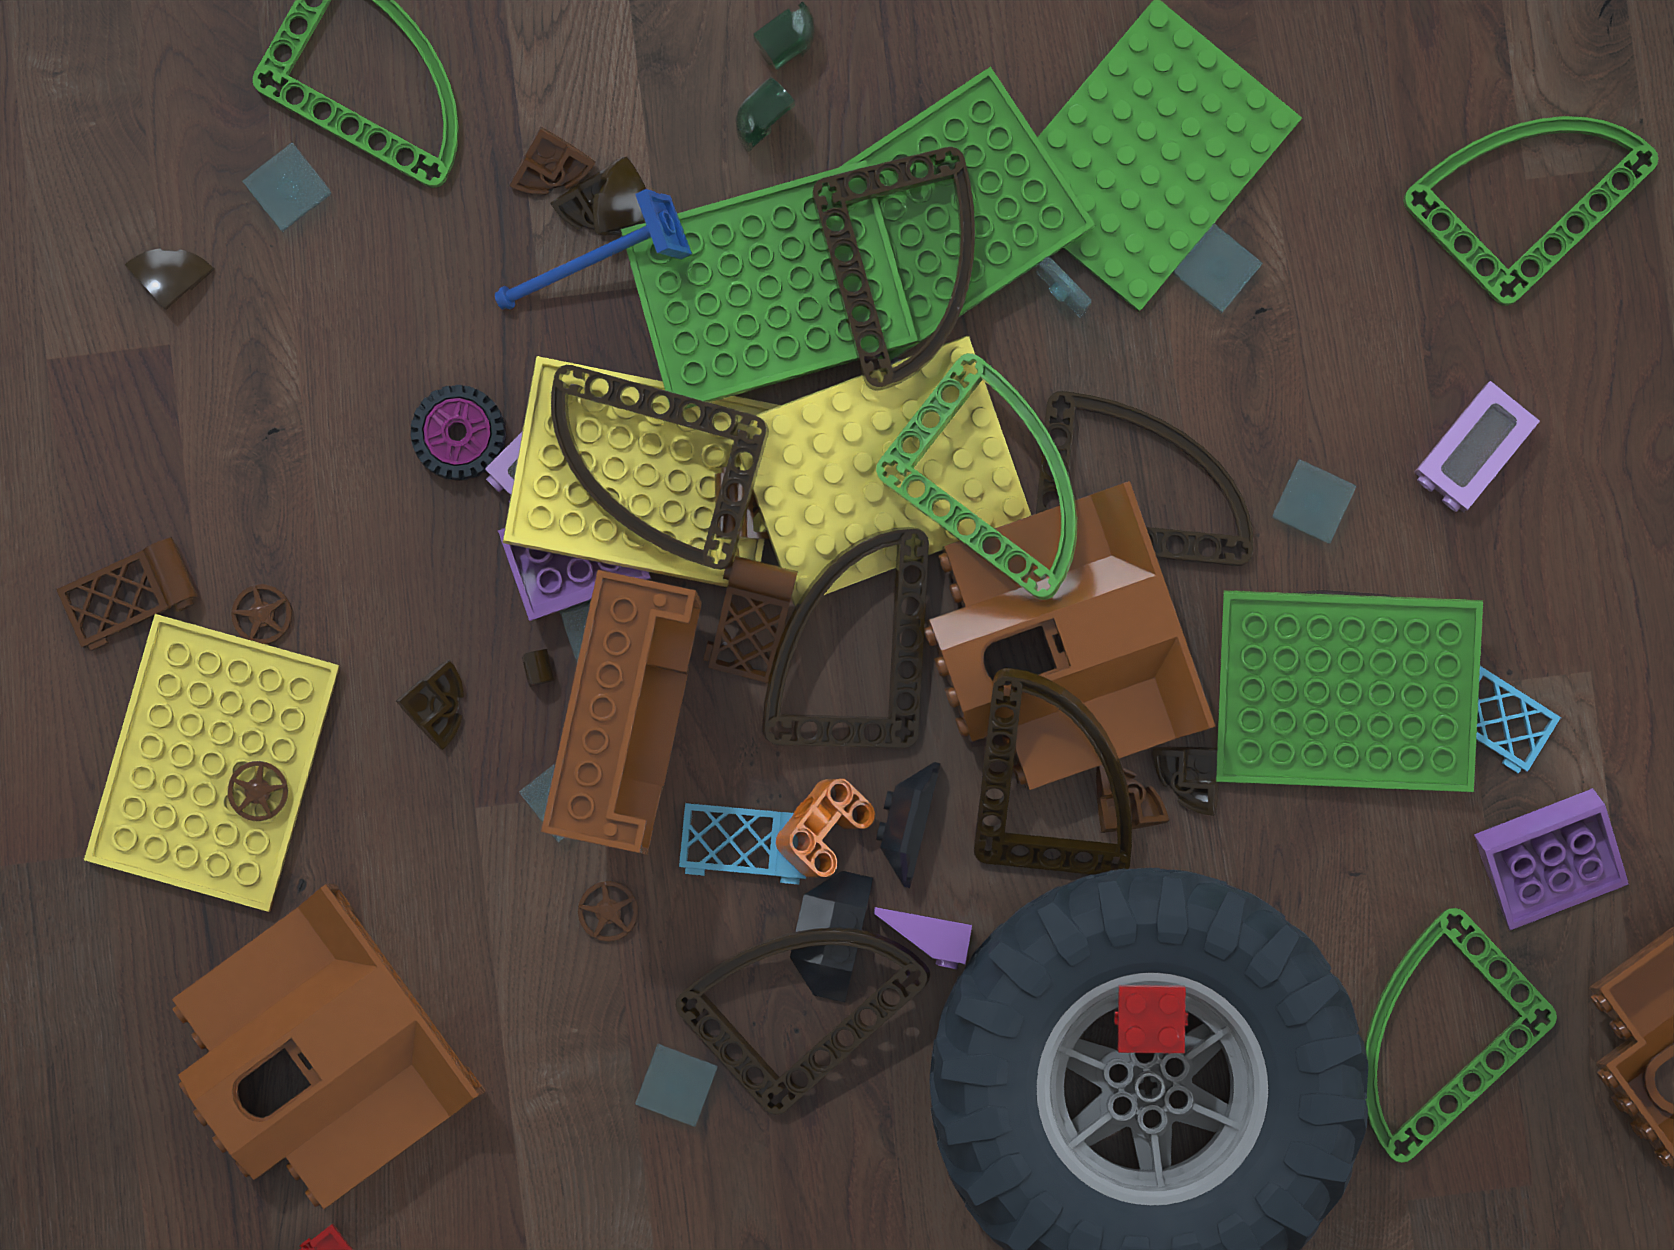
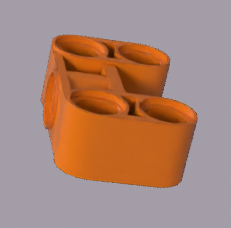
[776,779,875,877]

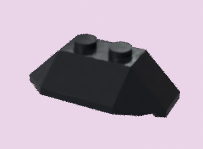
[876,762,941,888]
[790,871,873,1002]

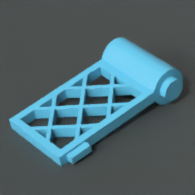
[1476,666,1561,773]
[679,803,806,885]

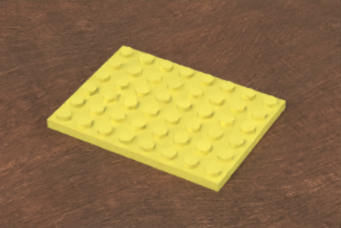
[729,336,1032,606]
[502,356,781,587]
[84,614,340,912]

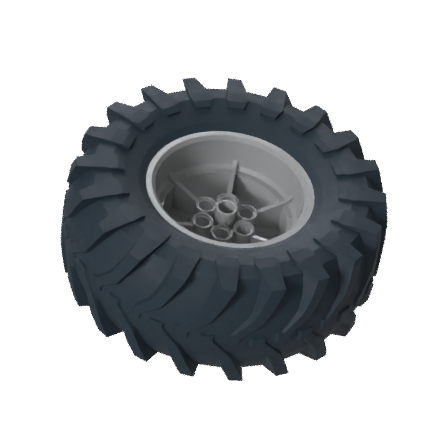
[929,868,1368,1250]

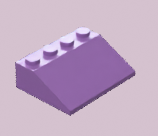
[498,528,651,621]
[1474,788,1629,930]
[873,907,972,969]

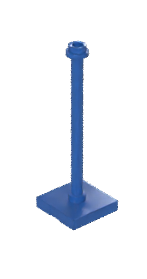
[495,189,692,310]

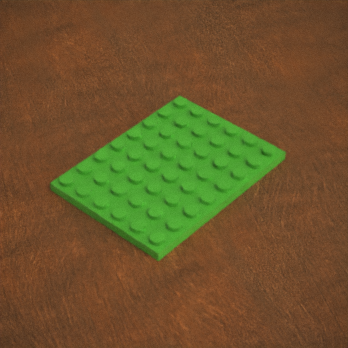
[1038,0,1302,312]
[839,67,1096,361]
[621,160,918,409]
[1216,590,1483,792]

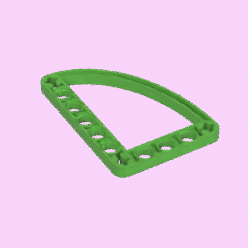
[253,0,459,188]
[1403,116,1658,306]
[876,353,1077,600]
[1364,908,1557,1163]

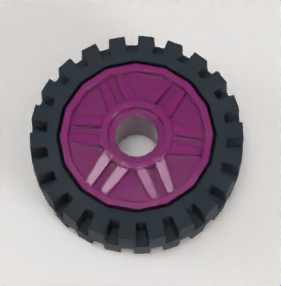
[410,385,506,480]

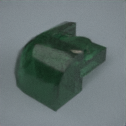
[753,1,815,70]
[735,77,795,152]

